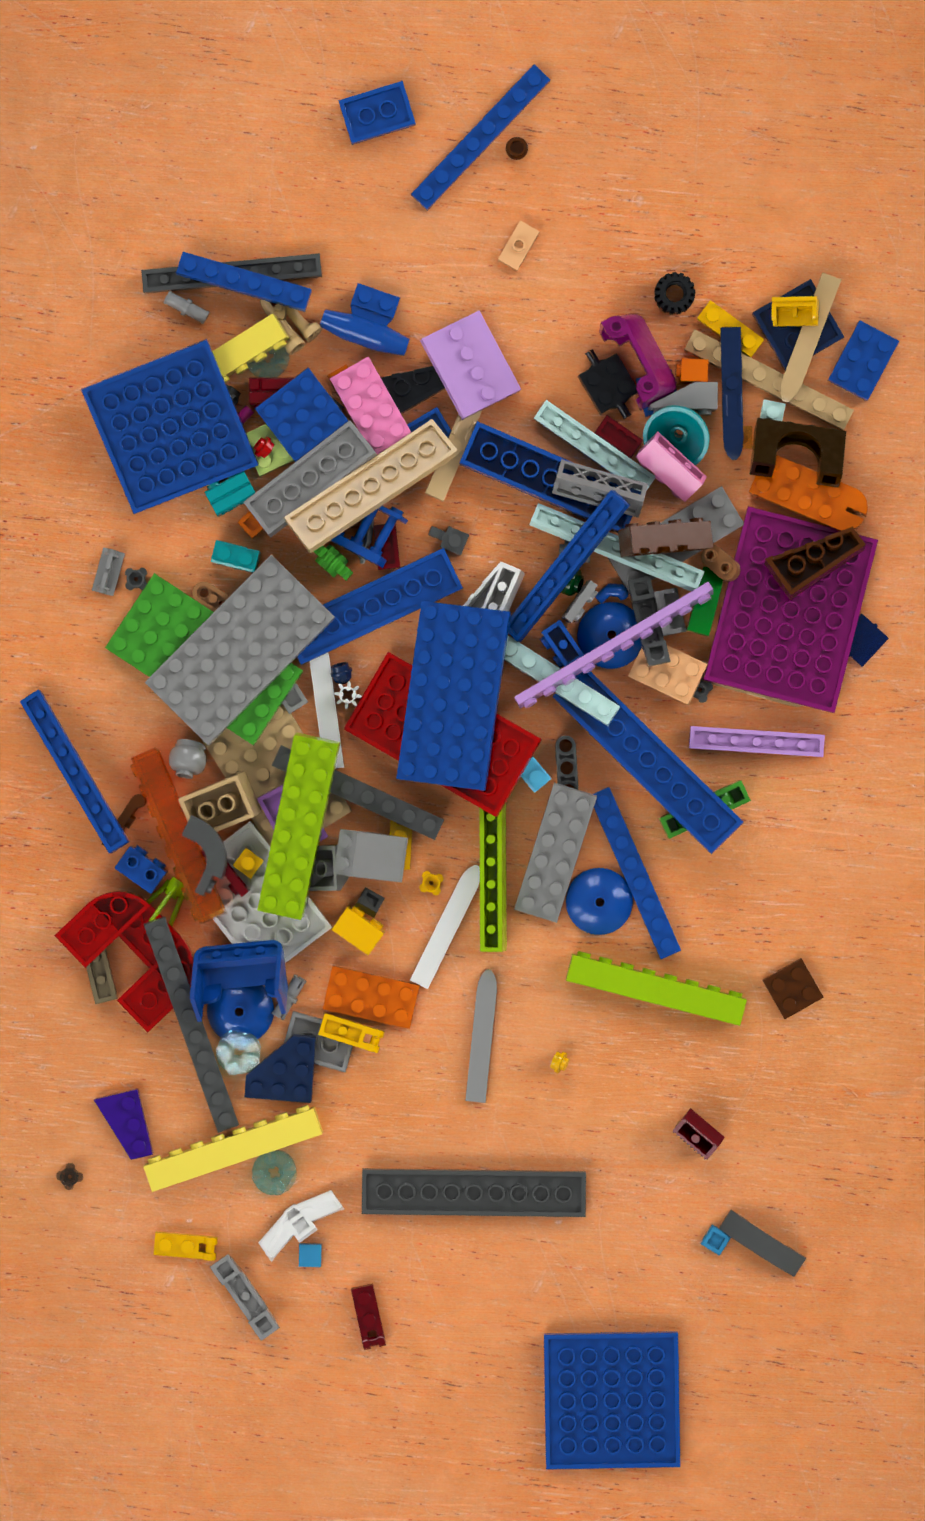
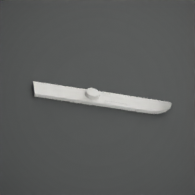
[310,653,344,769]
[410,865,480,989]

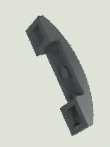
[628,576,671,667]
[719,1210,806,1277]

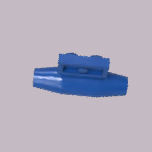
[320,283,410,356]

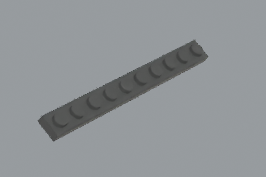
[143,916,239,1133]

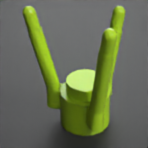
[147,876,188,926]

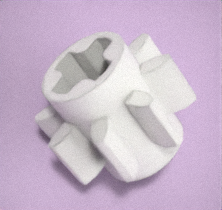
[334,681,362,709]

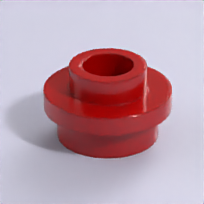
[254,436,274,458]

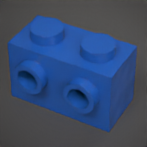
[540,620,584,668]
[115,845,168,894]

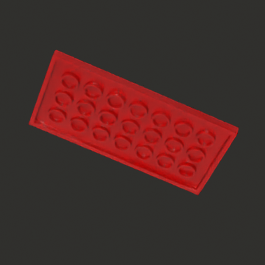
[344,652,542,817]

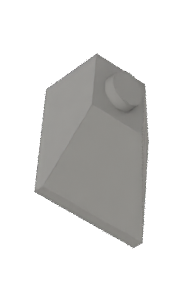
[309,845,350,891]

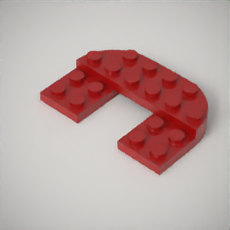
[54,891,194,1033]

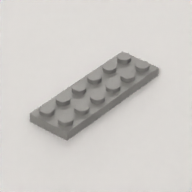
[243,420,377,538]
[608,486,744,594]
[514,782,597,923]

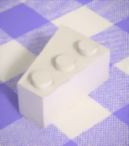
[463,562,525,611]

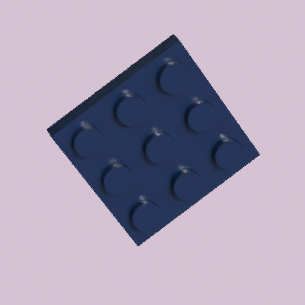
[752,279,844,371]

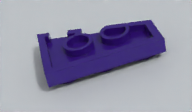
[94,1089,154,1160]

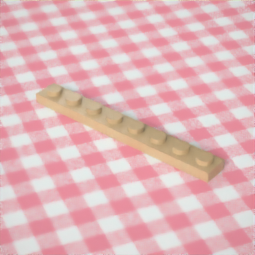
[684,329,854,430]

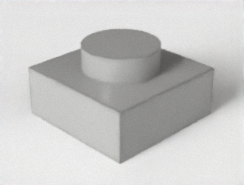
[283,683,308,714]

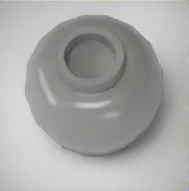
[169,739,207,779]

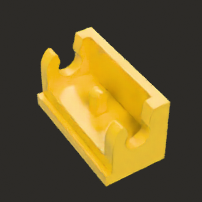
[772,296,819,327]

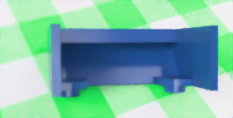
[190,940,288,1022]

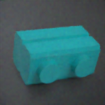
[205,471,256,517]
[211,540,261,573]

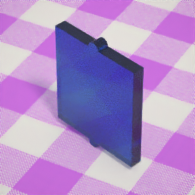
[849,613,889,667]

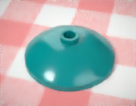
[643,405,710,465]

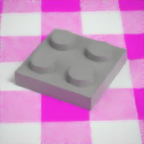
[561,580,598,623]

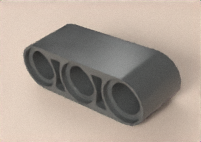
[555,736,579,790]

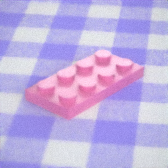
[330,357,411,455]

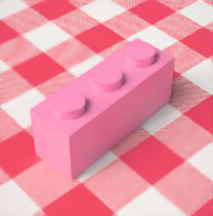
[636,431,707,502]

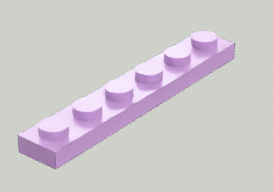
[689,726,825,757]

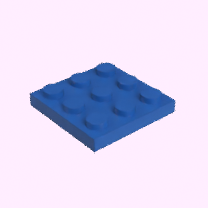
[255,368,348,462]

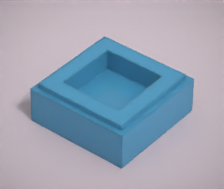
[700,1224,731,1256]
[299,1243,322,1267]

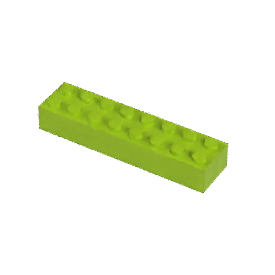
[257,733,341,920]

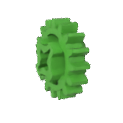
[314,544,353,581]

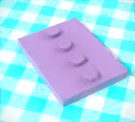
[420,310,521,420]

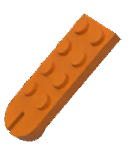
[749,455,868,531]

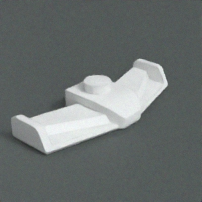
[258,1190,344,1262]

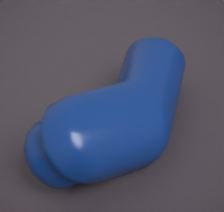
[595,583,629,604]

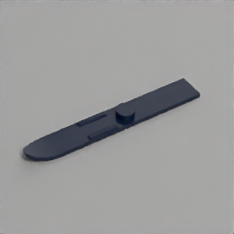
[720,327,743,460]

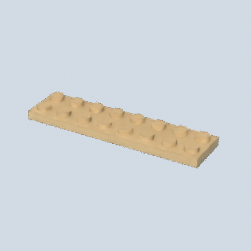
[284,419,459,554]

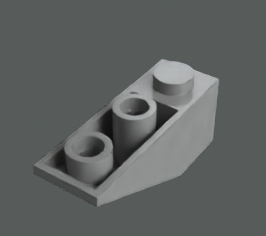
[648,382,718,415]

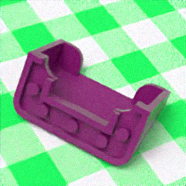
[599,314,677,411]

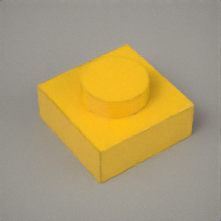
[233,847,264,879]

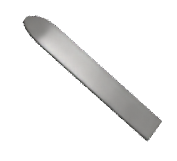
[465,969,497,1103]

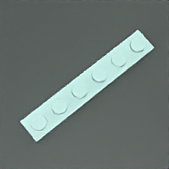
[533,400,655,491]
[504,635,620,726]

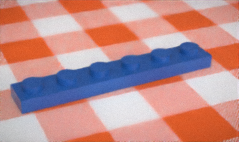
[176,252,312,312]

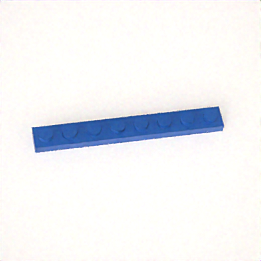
[411,64,550,211]
[508,490,630,642]
[20,689,130,854]
[594,787,681,959]

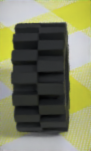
[654,272,695,315]

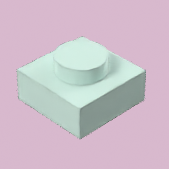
[760,399,786,421]

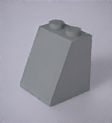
[334,829,408,882]

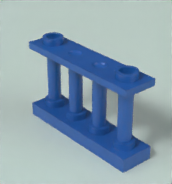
[330,506,408,568]

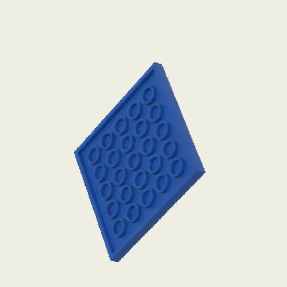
[81,339,258,514]
[544,1331,680,1469]

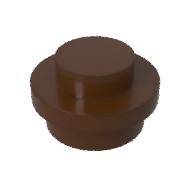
[506,137,528,160]

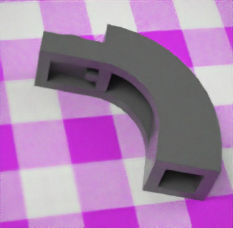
[182,815,227,896]

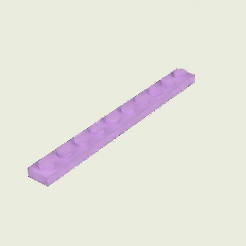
[514,582,713,709]

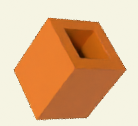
[675,358,709,384]

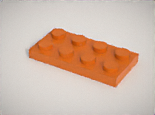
[323,965,420,1029]

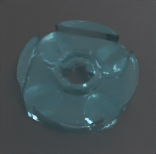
[247,345,290,378]
[216,1030,261,1075]
[252,1150,297,1195]

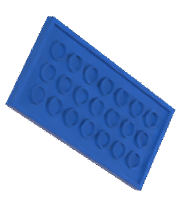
[396,601,511,791]

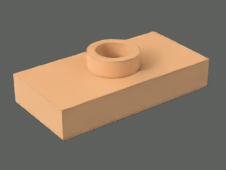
[498,220,540,271]

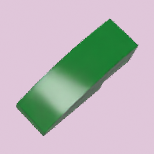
[686,566,723,637]

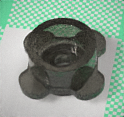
[56,1163,83,1190]

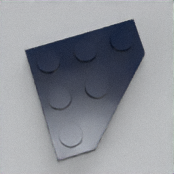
[244,1034,316,1103]

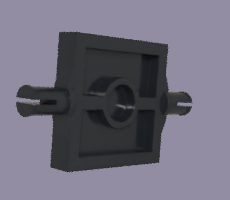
[578,349,638,419]

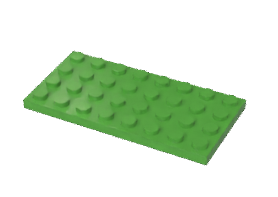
[105,573,303,746]

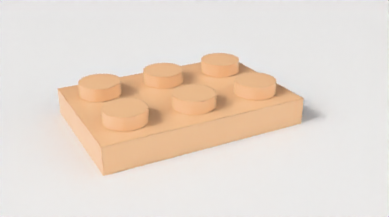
[628,645,708,705]

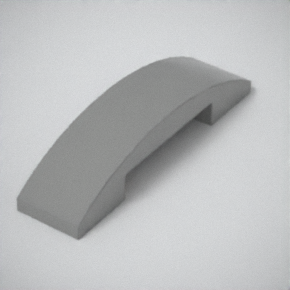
[210,1254,280,1341]

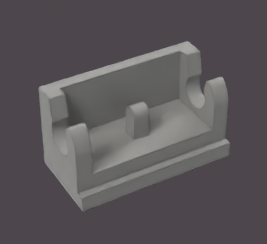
[654,588,686,636]

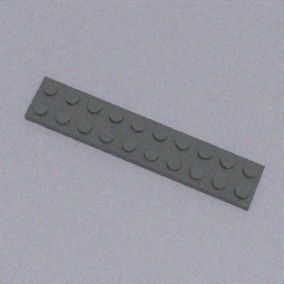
[362,1168,586,1217]

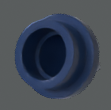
[330,662,352,684]

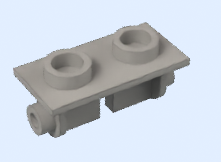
[92,547,125,596]

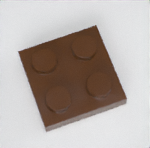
[762,958,824,1019]

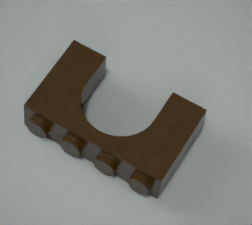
[750,418,846,488]

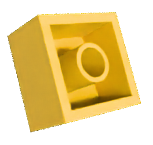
[331,905,385,956]

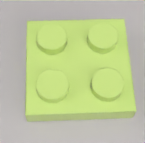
[246,424,294,477]

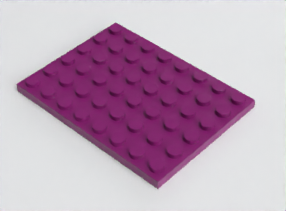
[703,506,878,713]

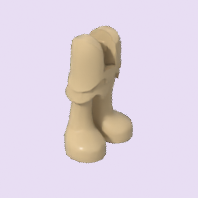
[260,299,323,355]

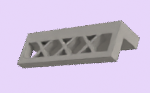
[552,459,648,518]

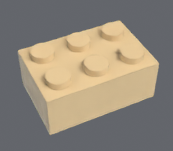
[178,771,262,832]

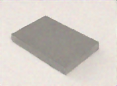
[284,1011,353,1072]

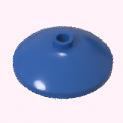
[577,602,642,669]
[566,868,633,935]
[207,985,274,1044]

